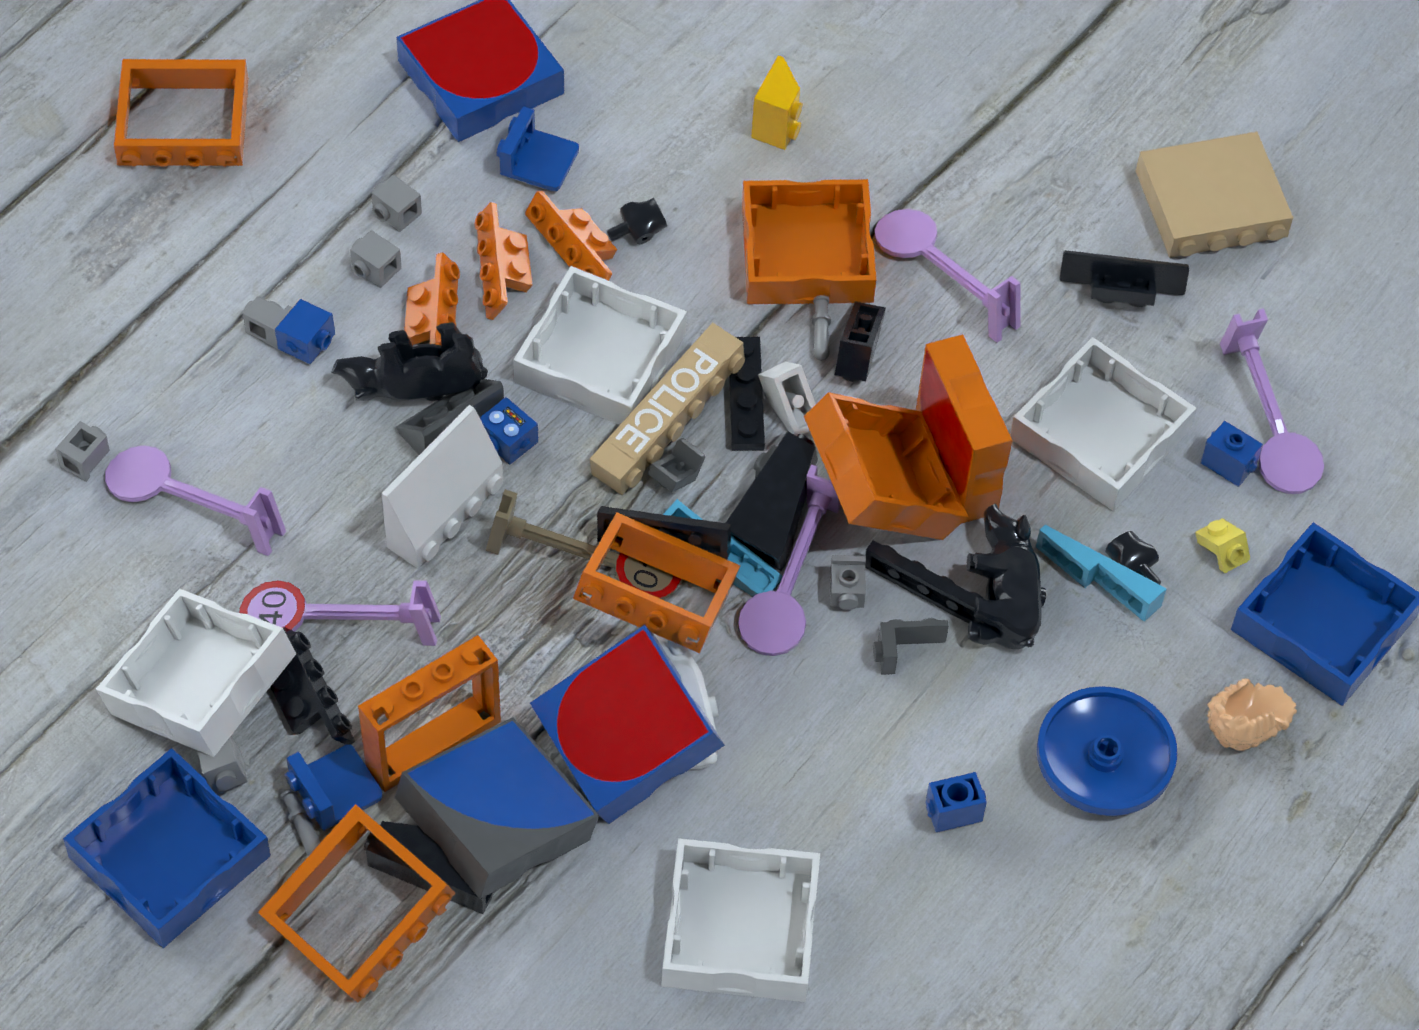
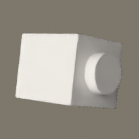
[758,361,816,436]

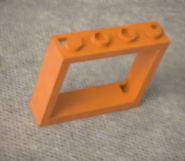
[114,59,249,167]
[573,513,741,653]
[358,635,501,792]
[258,804,456,1003]

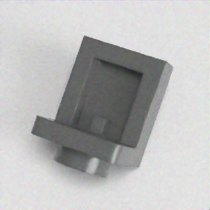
[648,438,705,492]

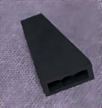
[725,431,818,571]
[364,821,495,914]

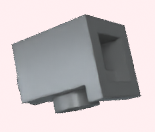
[242,296,293,349]
[55,421,110,482]
[830,555,866,610]

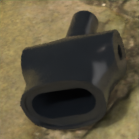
[606,198,668,244]
[1105,531,1161,585]

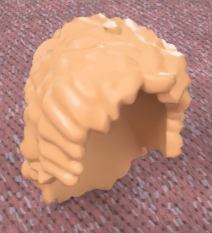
[1207,678,1297,751]

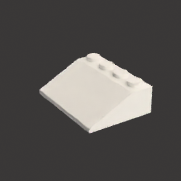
[381,405,504,569]

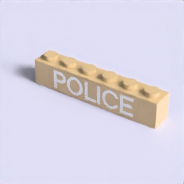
[589,322,745,495]

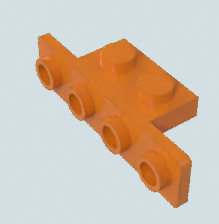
[525,191,617,281]
[475,202,533,320]
[404,252,460,346]

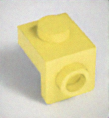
[1195,518,1250,573]

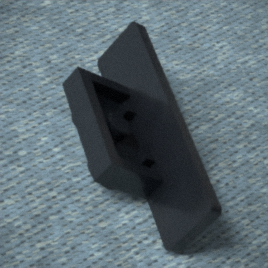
[1059,250,1189,307]
[270,627,355,745]

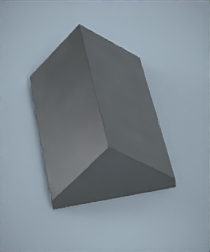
[396,379,504,455]

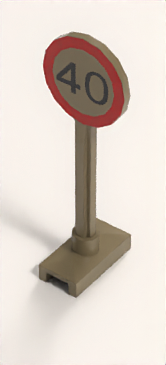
[485,489,681,600]

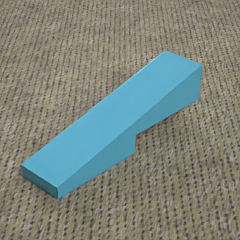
[663,499,783,597]
[1036,525,1167,622]

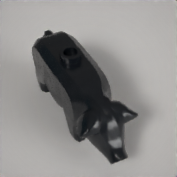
[331,322,488,401]
[966,504,1046,650]

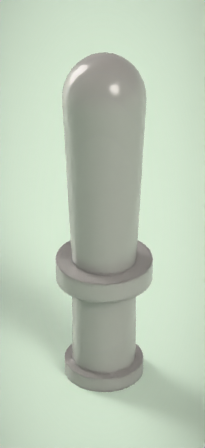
[812,295,831,361]
[280,789,321,856]

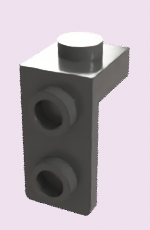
[873,618,949,675]

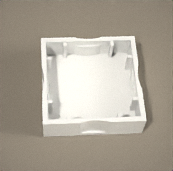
[513,266,687,425]
[1010,337,1197,511]
[96,589,296,757]
[662,838,820,1002]

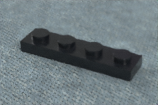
[729,337,765,451]
[597,506,731,559]
[865,540,984,624]

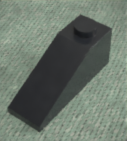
[834,301,886,382]

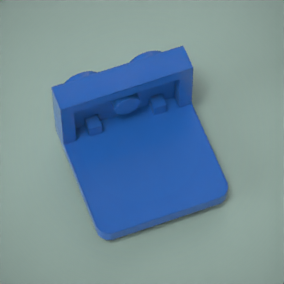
[496,106,579,192]
[285,745,383,831]

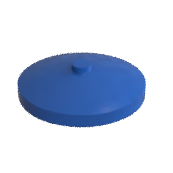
[1037,686,1177,816]

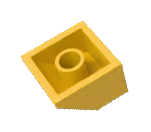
[751,55,803,150]

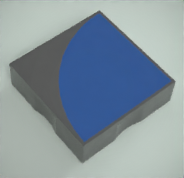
[395,717,599,899]

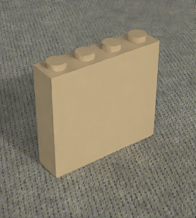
[1136,132,1293,258]

